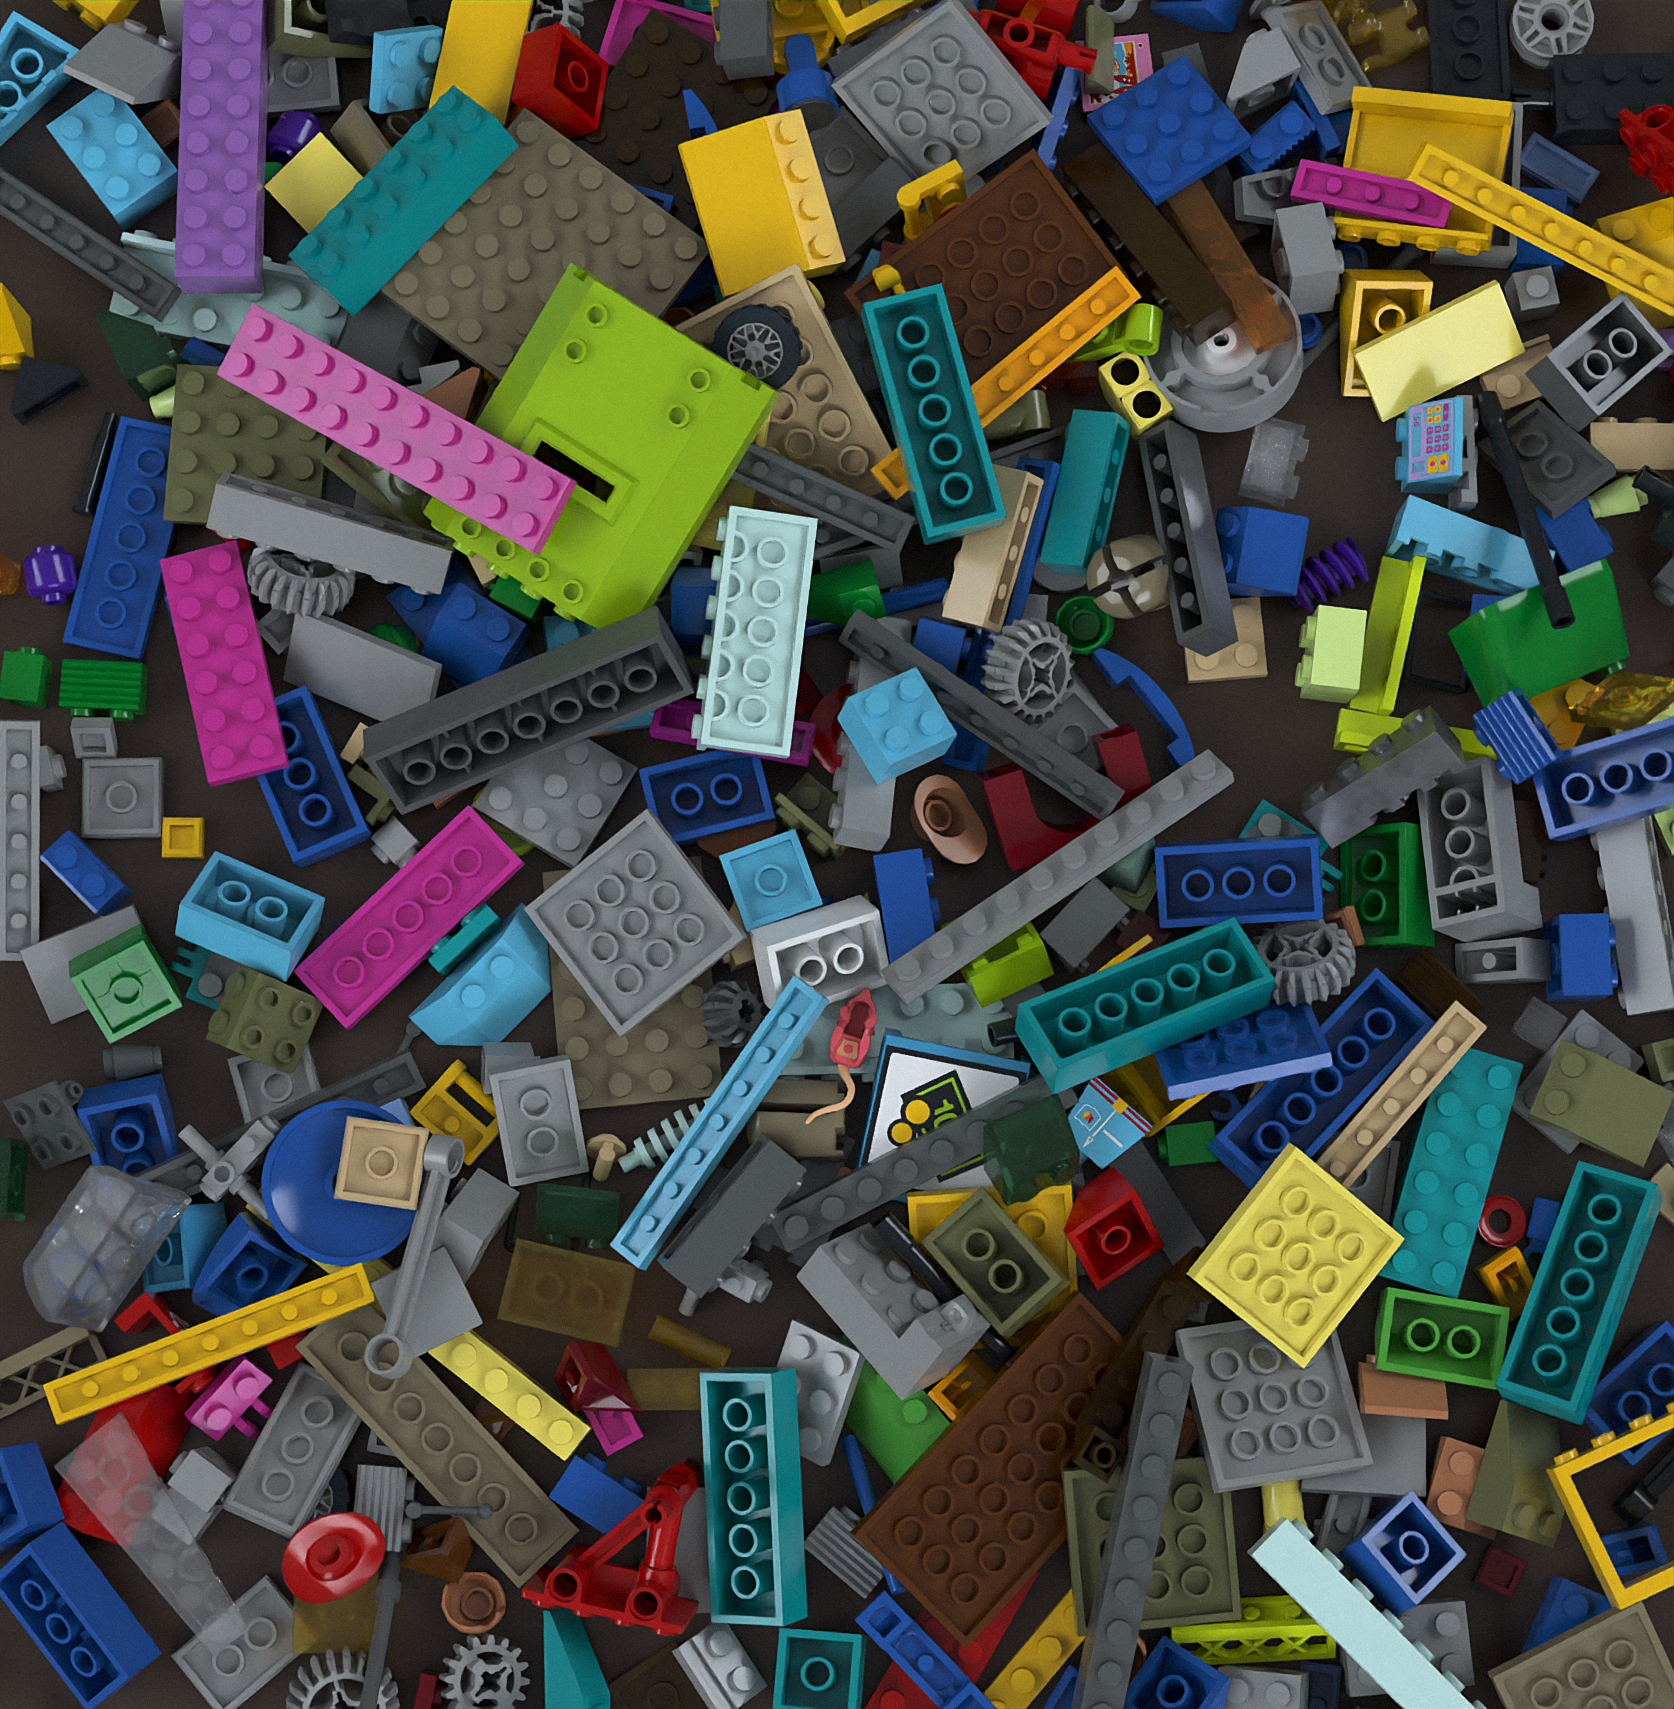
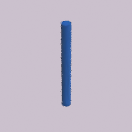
[840,1435,906,1595]

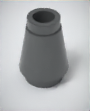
[103,1043,163,1082]

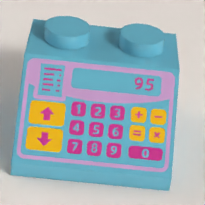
[1395,397,1464,494]

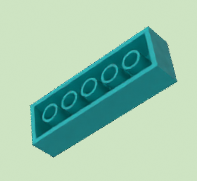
[288,85,519,317]
[861,283,1007,545]
[1015,917,1275,1094]
[1376,1048,1523,1299]
[1496,1161,1663,1426]
[699,1367,808,1626]

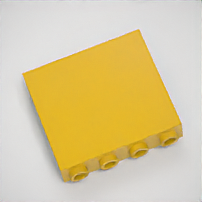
[1330,86,1514,255]

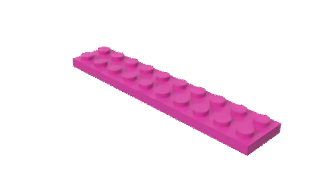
[217,303,577,555]

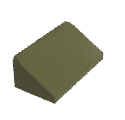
[1084,5,1114,94]

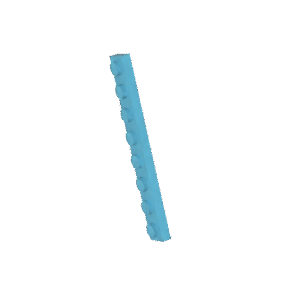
[610,976,830,1270]

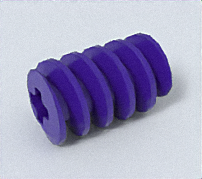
[1286,536,1369,613]

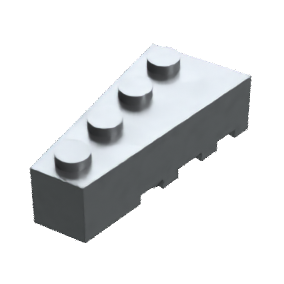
[1301,705,1466,849]

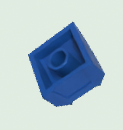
[671,564,717,647]
[192,1211,308,1317]

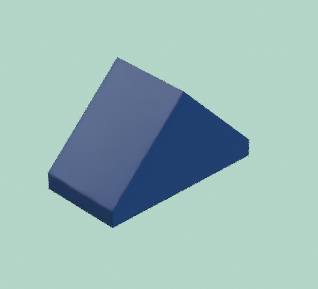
[1592,1520,1669,1581]

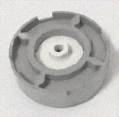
[1143,269,1304,433]

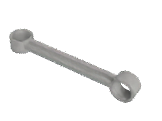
[364,1133,465,1379]

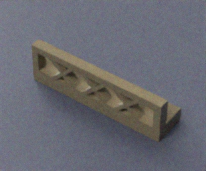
[0,1320,109,1420]

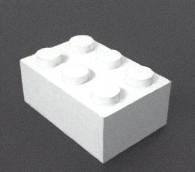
[750,894,889,1009]

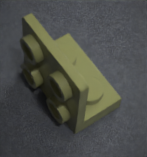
[774,772,849,861]

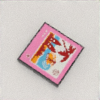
[1073,32,1155,118]

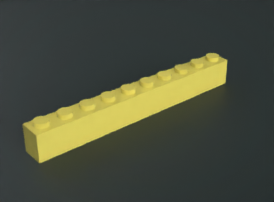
[245,1187,593,1461]

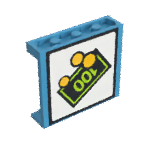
[855,1027,1036,1203]

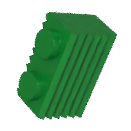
[59,659,149,721]

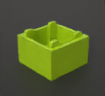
[941,916,1054,1009]

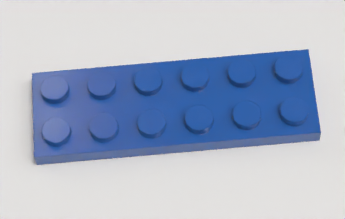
[62,416,178,662]

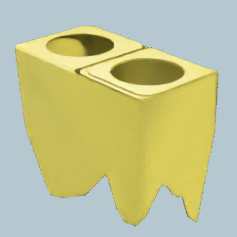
[1098,351,1174,440]

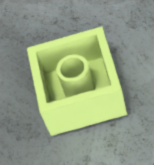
[1295,605,1367,704]

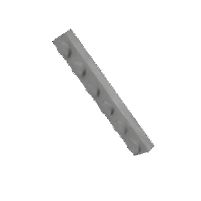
[0,719,40,961]

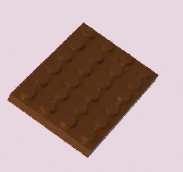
[842,148,1128,386]

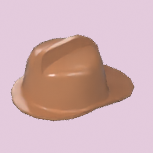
[910,774,987,865]

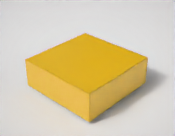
[162,817,205,859]

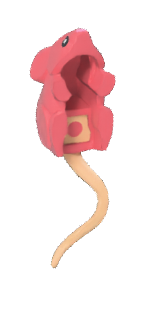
[805,988,878,1124]

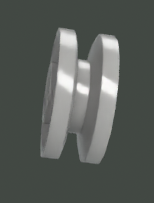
[1507,0,1594,70]

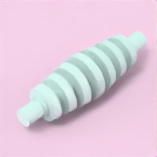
[618,1098,710,1173]

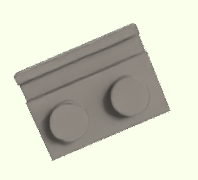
[672,1622,767,1709]

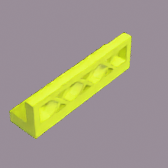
[1348,555,1427,716]
[1333,708,1498,762]
[1169,1595,1336,1665]

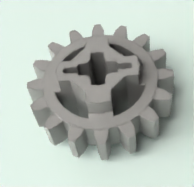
[439,1632,530,1709]

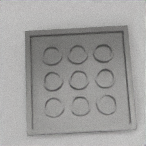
[831,0,1053,181]
[524,809,748,1037]
[1175,1320,1373,1494]

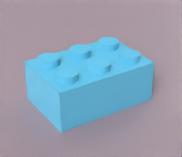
[46,89,178,231]
[175,851,325,983]

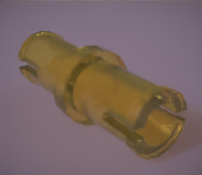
[647,1314,732,1369]

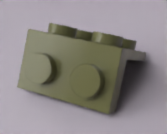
[206,965,323,1073]

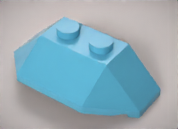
[408,902,552,1046]

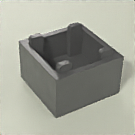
[1039,877,1130,976]

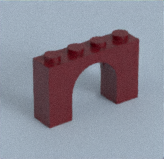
[977,723,1152,872]

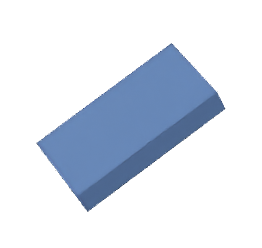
[1520,132,1600,208]

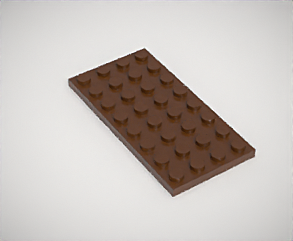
[849,1290,1188,1649]

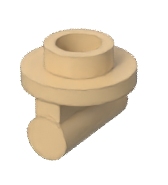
[586,1133,627,1181]

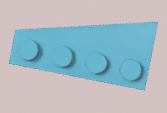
[0,10,79,146]
[1384,495,1556,596]

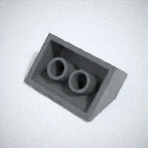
[335,291,440,387]

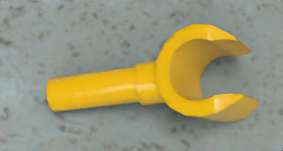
[872,264,906,295]

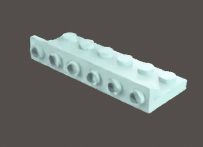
[107,230,349,349]
[691,506,818,759]
[777,983,1014,1083]

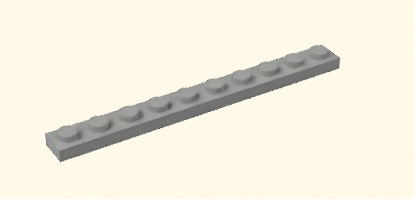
[881,749,1235,1005]

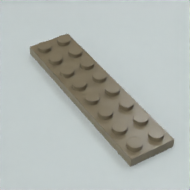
[295,1305,580,1588]

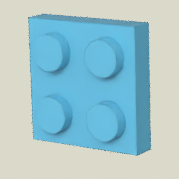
[369,25,443,114]
[719,829,823,933]

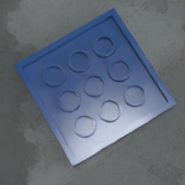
[1153,999,1333,1100]

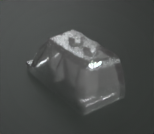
[22,1165,192,1332]

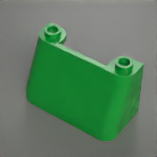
[1448,558,1630,708]

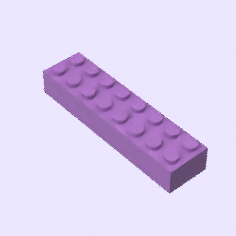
[174,0,269,294]

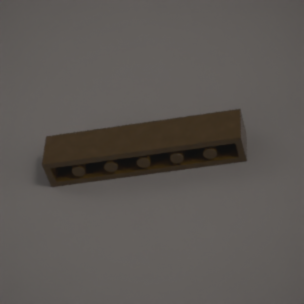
[1061,141,1236,347]

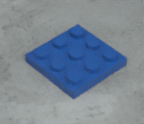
[1087,55,1252,207]

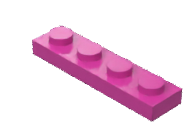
[1290,159,1454,229]

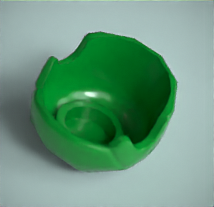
[1054,595,1114,655]

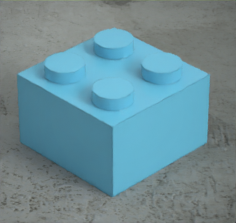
[837,667,957,785]

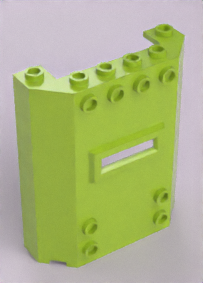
[423,263,782,630]

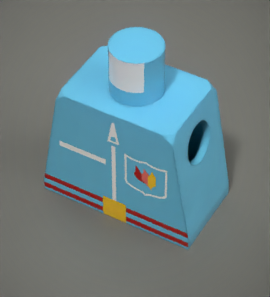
[1054,1077,1153,1176]

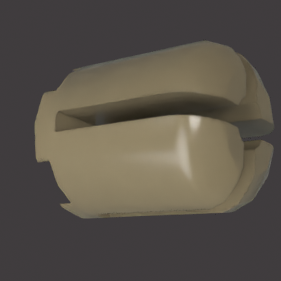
[1086,532,1170,619]
[746,1078,848,1162]

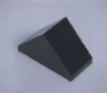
[9,356,90,425]

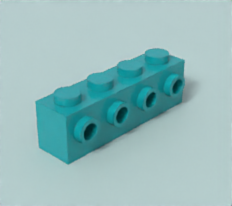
[1039,409,1132,576]

